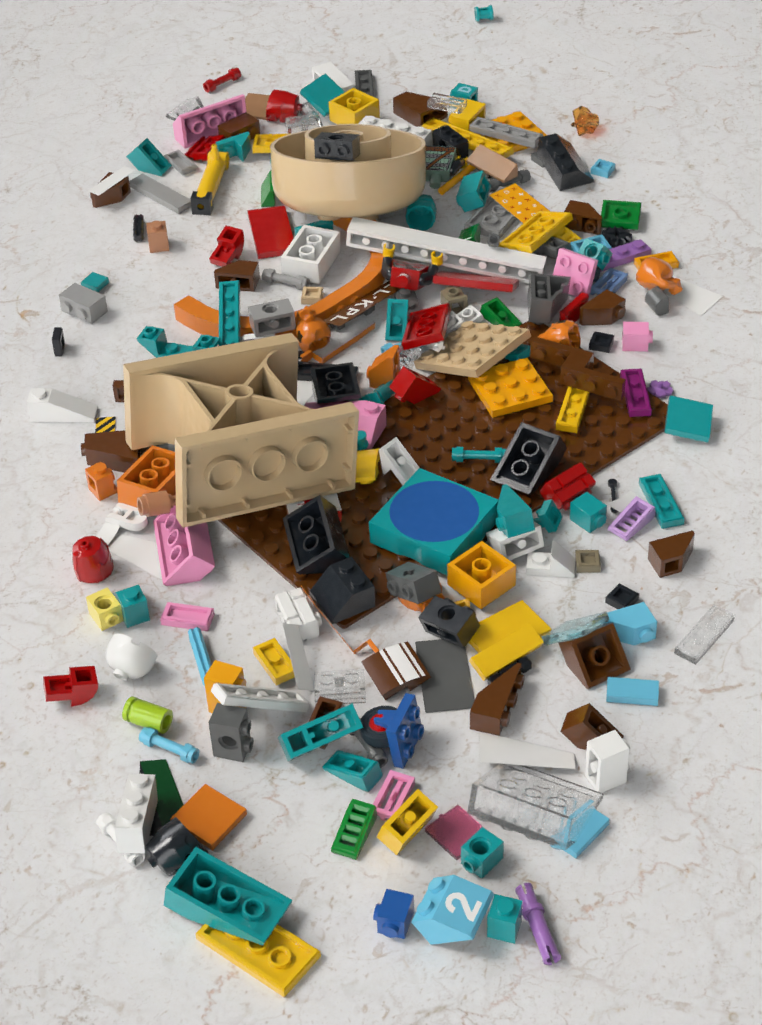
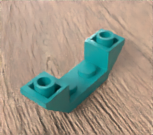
[137,326,221,358]

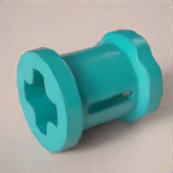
[474,5,493,21]

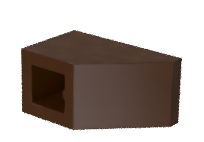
[90,172,131,208]
[564,200,602,235]
[648,530,695,578]

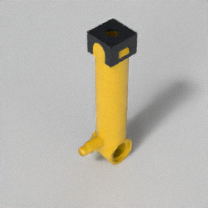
[190,144,229,215]

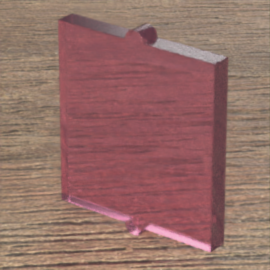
[425,805,483,861]

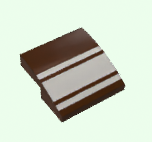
[361,641,431,700]

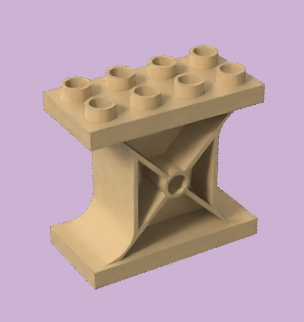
[123,333,359,528]

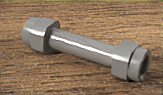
[262,268,310,290]

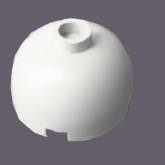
[106,634,158,681]

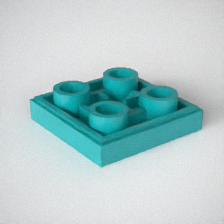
[300,73,345,117]
[664,395,713,443]

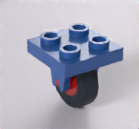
[360,693,424,769]

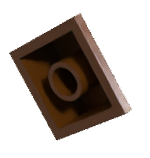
[558,623,631,689]

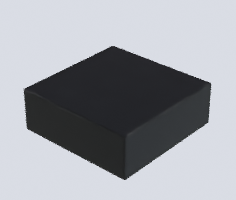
[52,327,65,356]
[589,331,614,353]
[605,583,639,609]

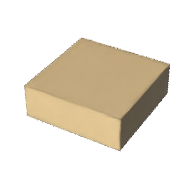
[301,286,324,305]

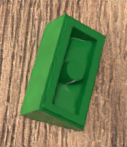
[261,170,275,207]

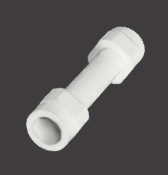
[96,813,145,867]

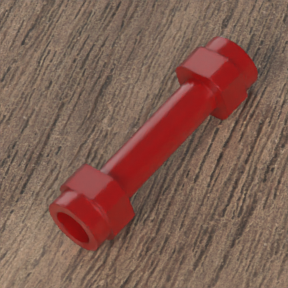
[203,67,241,92]

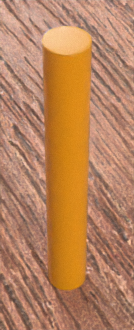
[438,164,476,195]

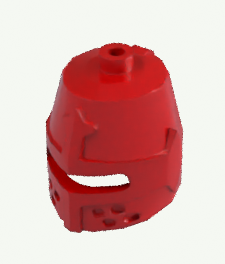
[266,90,302,123]
[72,536,114,583]

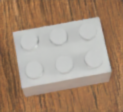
[281,225,341,284]

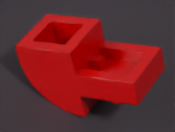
[209,225,244,267]
[43,666,98,707]

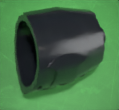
[146,817,209,875]

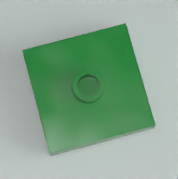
[601,200,642,230]

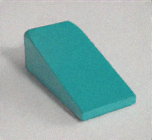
[322,750,383,792]

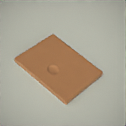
[245,93,270,120]

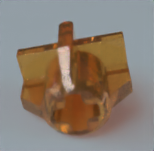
[571,106,599,136]

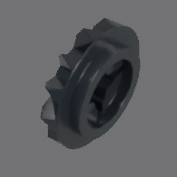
[602,226,632,248]

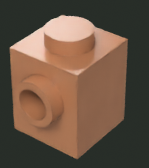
[146,221,169,253]

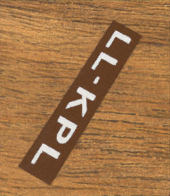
[324,280,401,326]

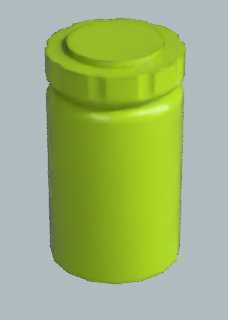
[122,696,173,734]

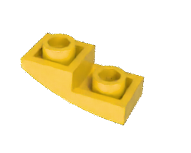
[355,448,380,484]

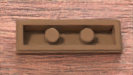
[466,144,518,183]

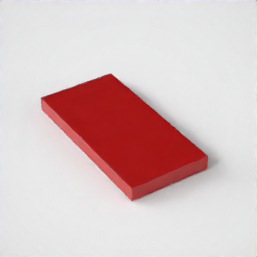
[247,205,294,259]
[433,271,519,293]
[401,303,451,350]

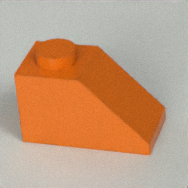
[366,345,400,389]

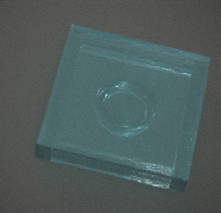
[542,611,609,645]

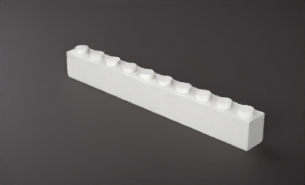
[346,217,547,284]

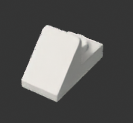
[379,437,420,485]
[526,540,575,578]

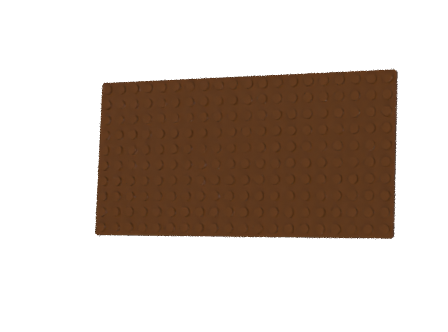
[218,321,668,629]

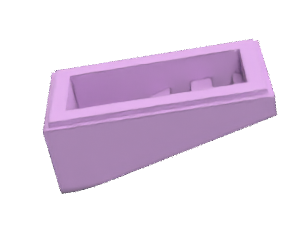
[608,496,656,541]

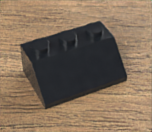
[537,133,594,191]
[282,495,350,575]

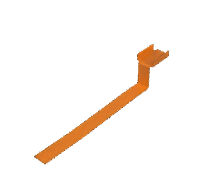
[300,323,375,363]
[301,586,380,654]

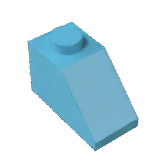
[598,602,657,645]

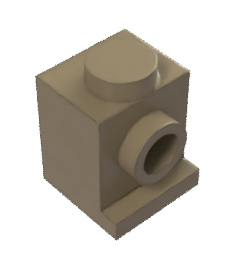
[440,286,468,314]

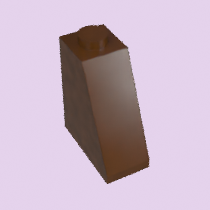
[393,91,448,127]
[81,430,141,473]

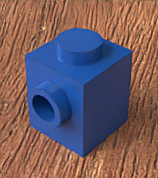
[373,889,414,939]

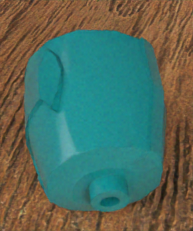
[405,194,436,231]

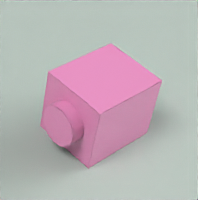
[622,322,653,352]

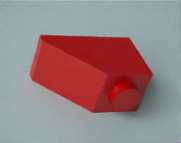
[389,366,441,404]

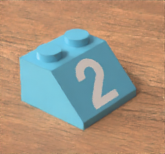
[411,875,495,945]

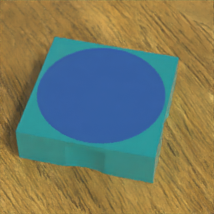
[369,468,499,575]

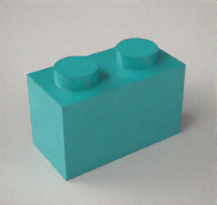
[456,170,491,213]

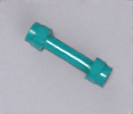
[452,447,506,463]

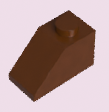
[214,260,260,292]
[579,289,626,326]
[560,703,624,750]

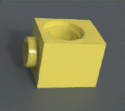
[86,587,124,631]

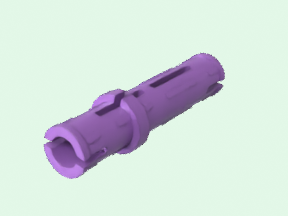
[515,883,561,965]

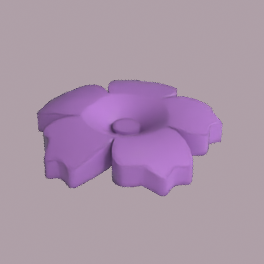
[647,380,674,398]

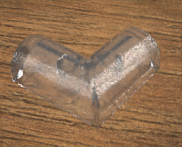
[285,102,323,134]

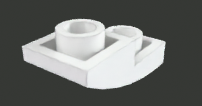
[446,304,484,335]

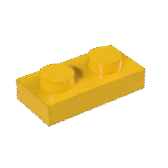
[253,638,295,686]

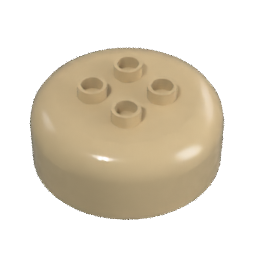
[270,124,426,221]

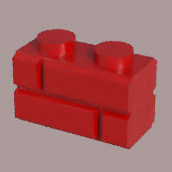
[540,462,596,511]

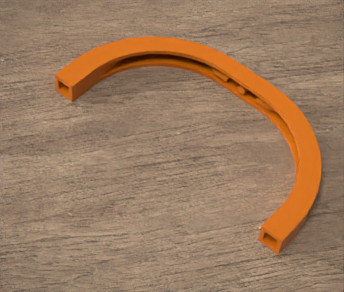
[174,217,385,338]

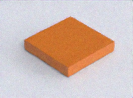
[170,784,247,851]

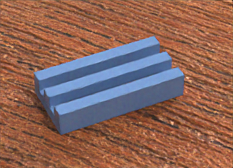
[590,268,628,296]

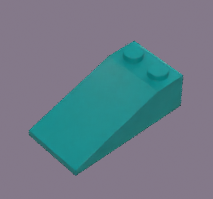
[163,847,292,945]

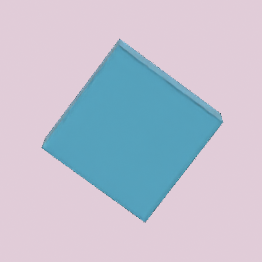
[591,159,615,178]

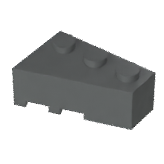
[527,273,571,325]

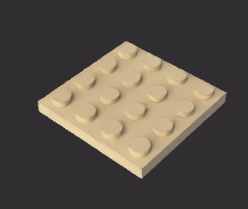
[414,321,531,378]

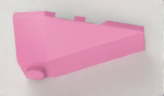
[304,400,386,450]

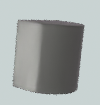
[645,286,669,316]

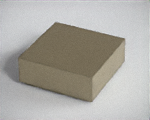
[575,550,601,573]

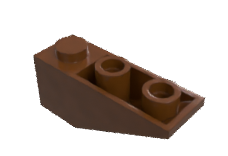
[470,663,525,736]

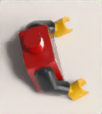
[381,243,443,290]

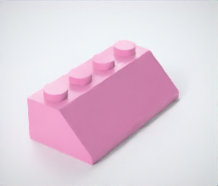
[173,94,246,149]
[153,505,215,586]

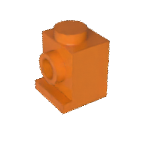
[85,462,118,501]

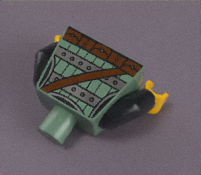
[426,146,468,189]

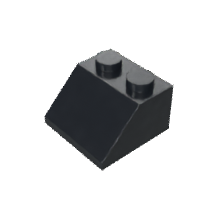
[310,556,375,624]

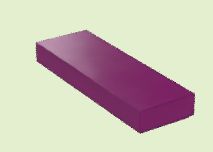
[620,368,652,417]

